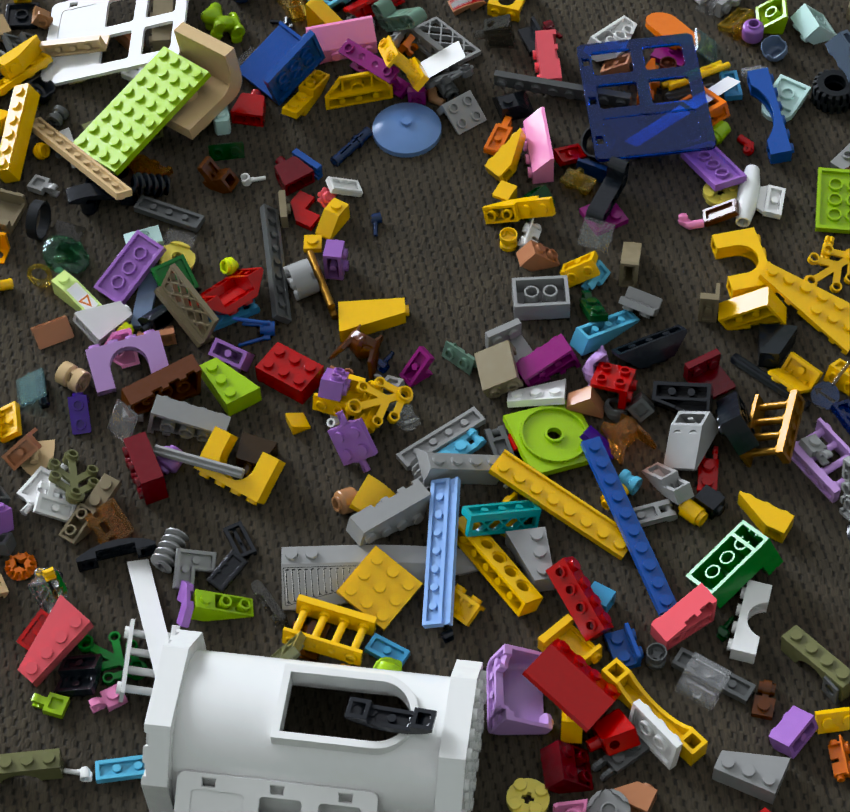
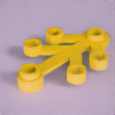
[803,244,850,293]
[345,376,413,428]

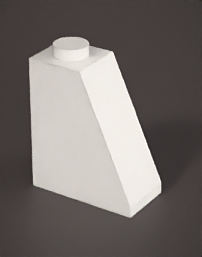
[73,301,133,345]

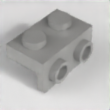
[618,286,663,319]

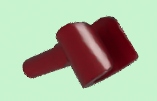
[542,20,563,39]

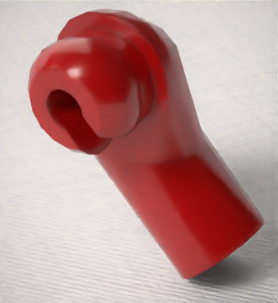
[737,134,754,156]

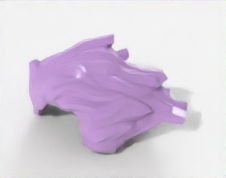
[582,345,609,386]

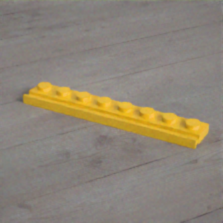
[488,449,628,560]

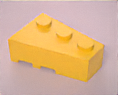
[718,286,787,330]

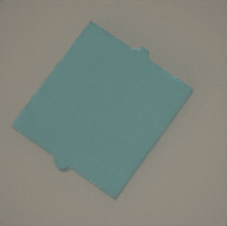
[694,28,717,63]
[16,368,47,408]

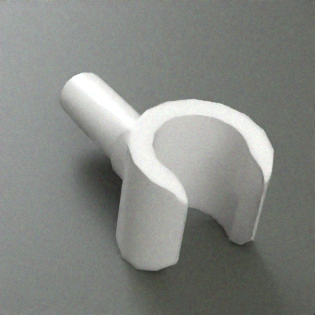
[240,173,266,186]
[63,766,93,782]

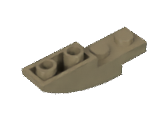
[58,473,122,545]

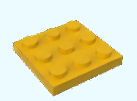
[336,545,423,631]

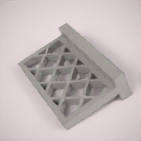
[406,16,481,72]

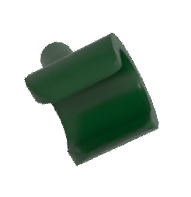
[716,616,735,642]

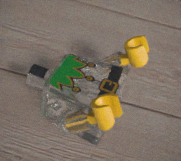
[27,567,68,614]

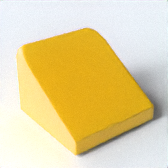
[285,413,311,435]

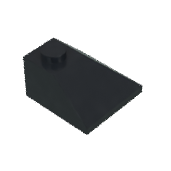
[492,90,534,121]

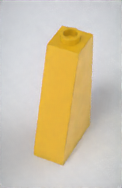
[338,298,409,342]

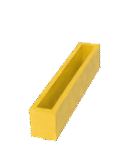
[0,83,40,183]

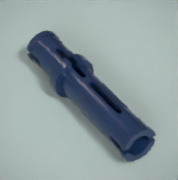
[330,126,373,167]

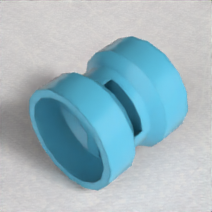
[618,469,643,495]

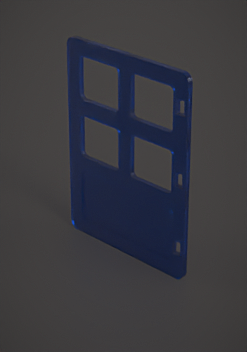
[577,33,716,162]

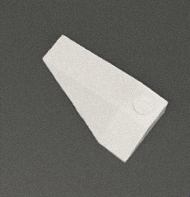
[583,15,637,62]

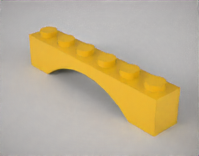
[601,657,708,766]

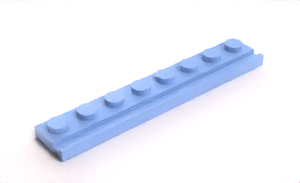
[422,476,461,629]

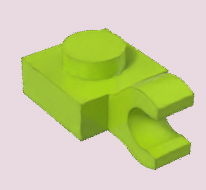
[31,692,70,719]

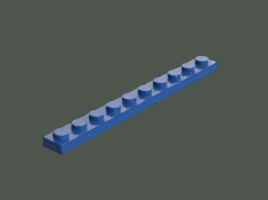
[580,436,677,616]

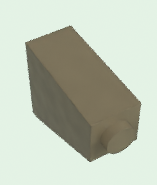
[619,242,642,288]

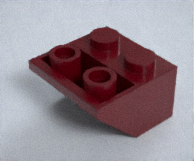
[540,740,594,794]

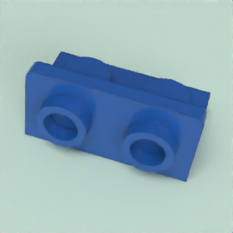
[604,622,644,669]

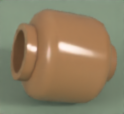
[332,487,358,515]

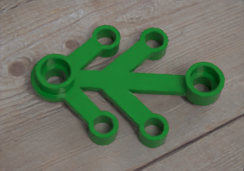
[77,631,148,686]

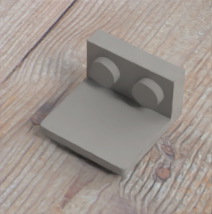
[436,90,487,135]
[485,318,533,362]

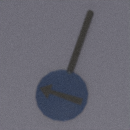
[811,359,850,410]

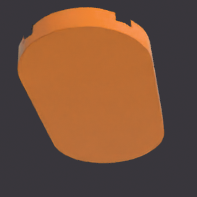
[645,12,699,52]

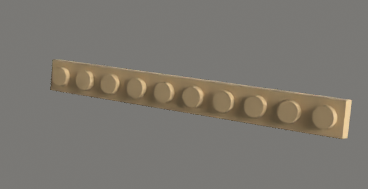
[32,117,132,200]

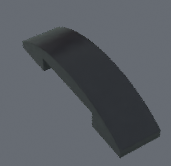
[66,182,138,206]
[76,538,157,572]
[344,696,437,734]

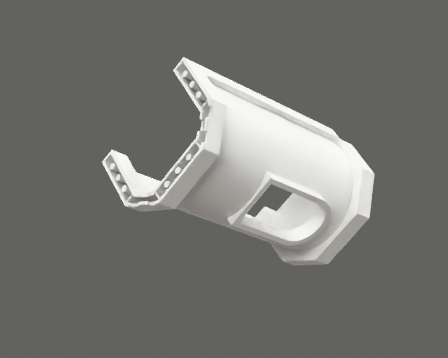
[141,629,487,812]

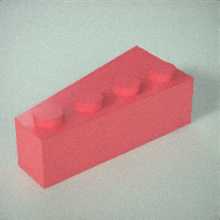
[17,594,94,688]

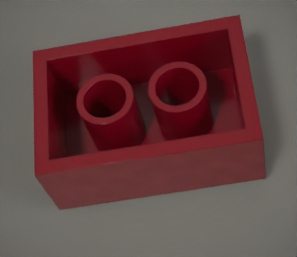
[122,432,168,505]

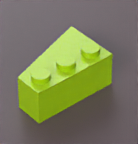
[199,357,262,416]

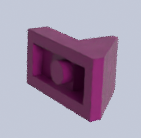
[399,346,435,387]

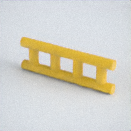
[660,60,731,91]

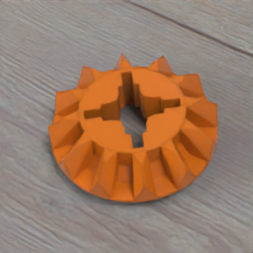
[4,552,37,581]

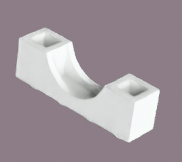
[727,580,772,664]

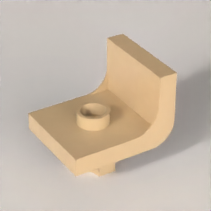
[166,22,242,140]

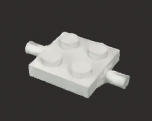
[16,463,70,516]

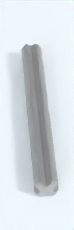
[153,444,245,479]

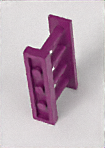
[338,38,412,99]

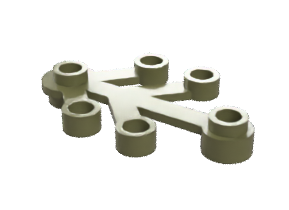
[47,449,99,505]

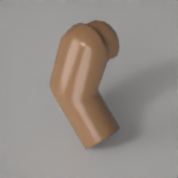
[426,87,446,106]

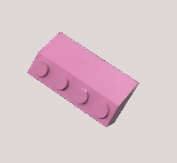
[305,15,378,64]
[521,107,554,184]

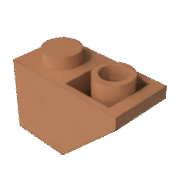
[516,240,560,272]

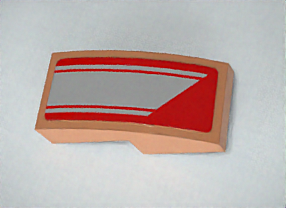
[447,0,487,16]

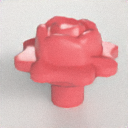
[317,187,337,208]

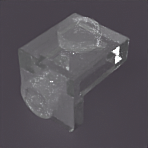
[393,404,421,431]

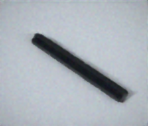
[730,353,811,411]

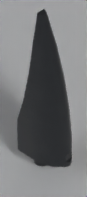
[138,288,202,333]

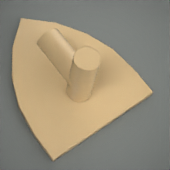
[21,440,55,476]

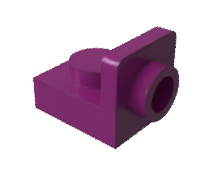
[407,87,427,105]

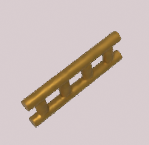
[306,250,338,319]

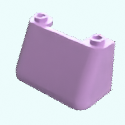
[486,644,554,735]

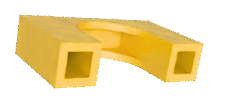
[711,227,771,299]
[194,426,286,505]

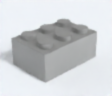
[512,275,570,321]

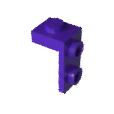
[67,392,92,435]

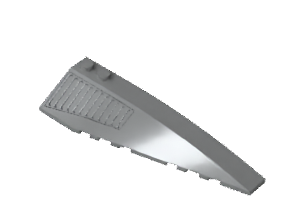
[281,545,479,611]

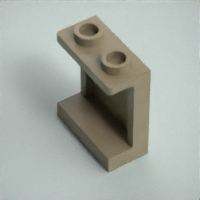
[0,188,28,236]
[474,340,524,398]

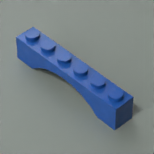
[747,67,794,164]

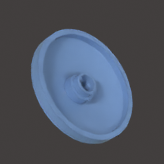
[372,102,442,158]

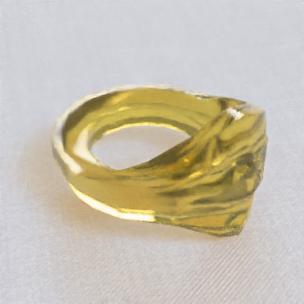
[27,263,53,288]

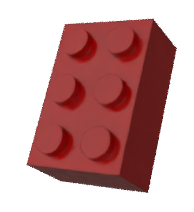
[255,342,324,404]

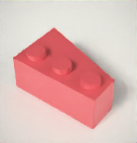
[532,29,562,81]
[650,583,717,650]

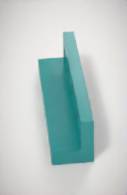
[461,500,542,537]

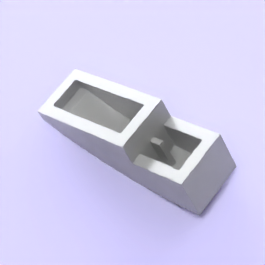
[642,462,694,505]

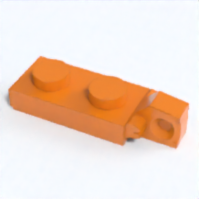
[483,116,513,155]

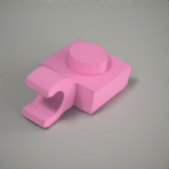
[88,684,128,714]

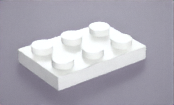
[629,699,683,770]

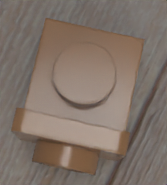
[31,6,53,29]

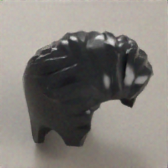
[26,76,56,105]

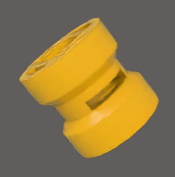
[499,227,518,252]

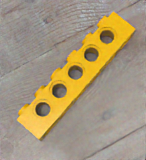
[457,516,543,617]

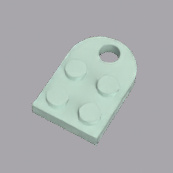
[761,74,811,122]

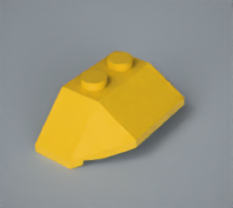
[324,71,393,110]

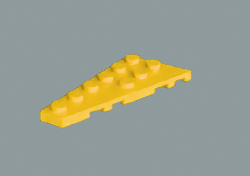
[758,261,850,355]

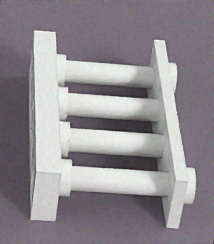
[116,619,180,702]

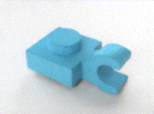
[581,259,611,290]

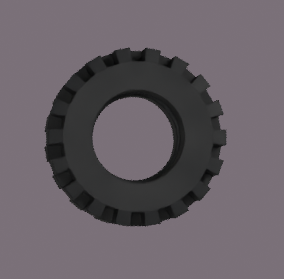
[811,68,850,114]

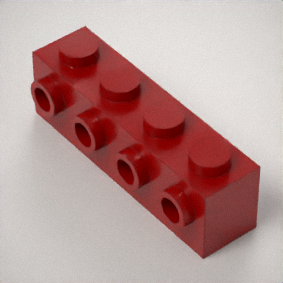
[545,556,614,642]

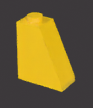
[305,0,343,27]

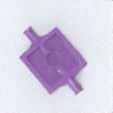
[327,410,378,473]

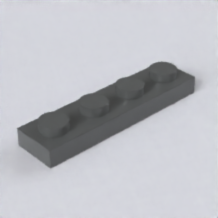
[134,195,205,233]
[671,647,756,705]

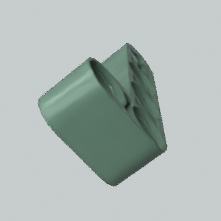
[371,0,427,32]

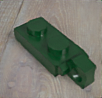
[579,290,608,322]

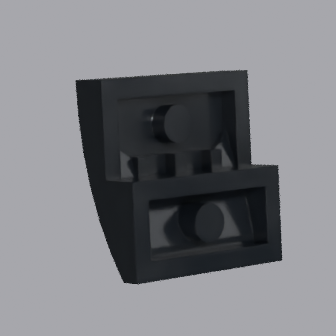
[54,654,103,697]

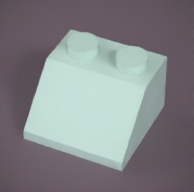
[790,3,837,45]

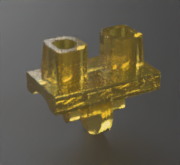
[560,167,597,196]

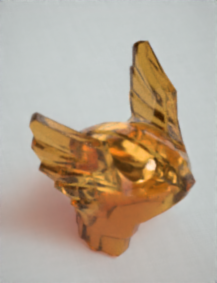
[600,414,657,464]

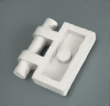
[33,480,76,522]

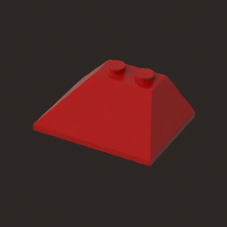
[189,267,264,316]

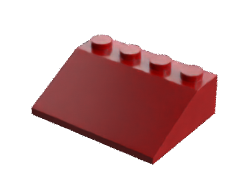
[522,638,621,733]

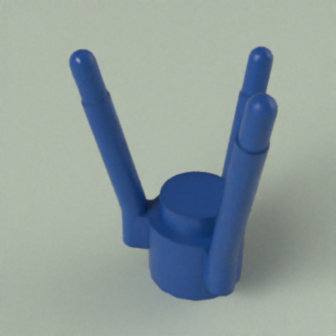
[232,317,275,347]

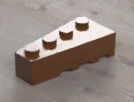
[121,354,202,417]

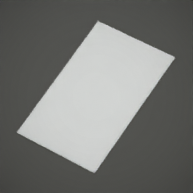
[420,41,466,78]

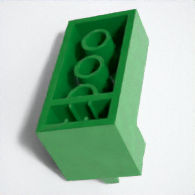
[686,520,784,609]

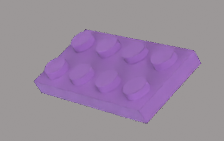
[680,142,747,191]
[94,230,166,305]

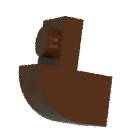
[197,156,240,194]

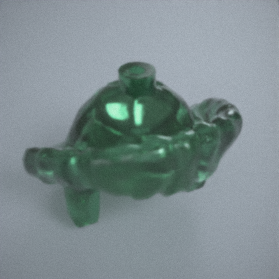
[42,234,90,274]

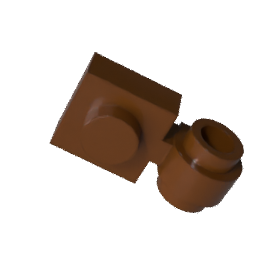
[751,679,776,721]

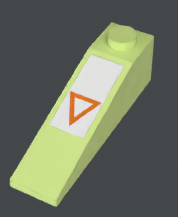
[51,270,102,311]

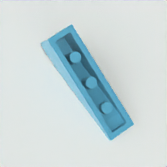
[569,309,640,356]

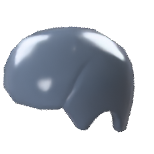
[761,35,788,62]

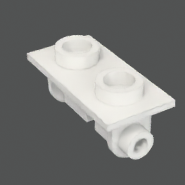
[517,218,542,249]

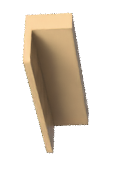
[39,34,110,57]

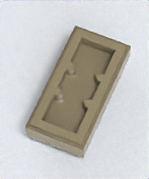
[278,190,291,228]

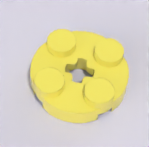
[702,183,738,207]
[159,241,196,270]
[506,778,550,812]

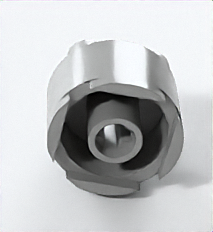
[283,258,321,301]

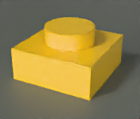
[303,235,322,253]

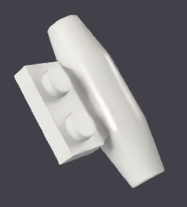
[735,164,786,227]

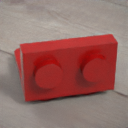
[590,362,638,410]

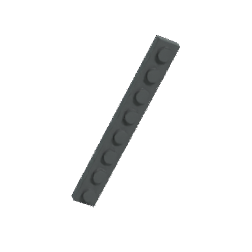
[494,70,631,108]
[260,204,292,324]

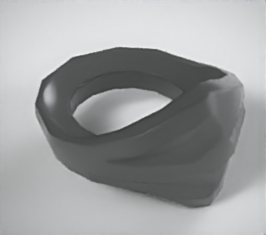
[603,398,628,423]

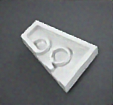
[507,379,567,408]

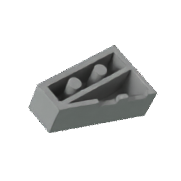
[505,527,555,592]
[712,750,791,805]

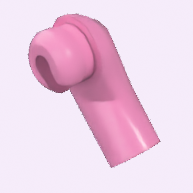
[678,213,704,230]

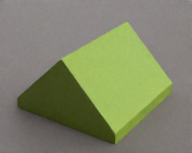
[755,0,788,34]

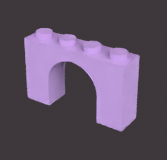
[85,329,169,396]

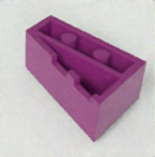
[516,334,581,387]

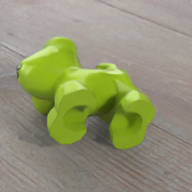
[200,2,245,43]

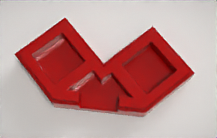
[290,191,320,231]

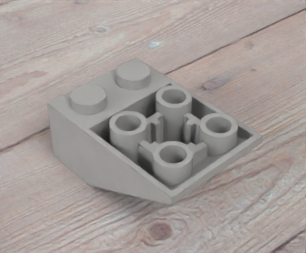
[663,411,719,471]

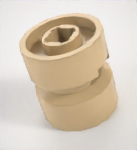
[55,361,91,393]

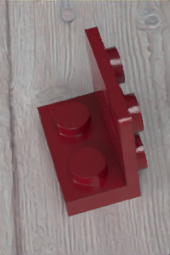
[683,348,736,399]

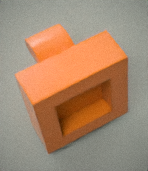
[398,34,419,57]

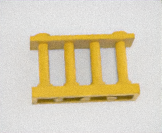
[378,35,429,92]
[282,594,377,666]

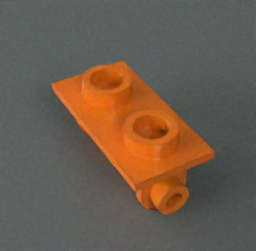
[828,735,850,782]

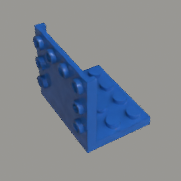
[240,21,326,106]

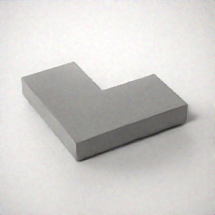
[172,548,217,589]

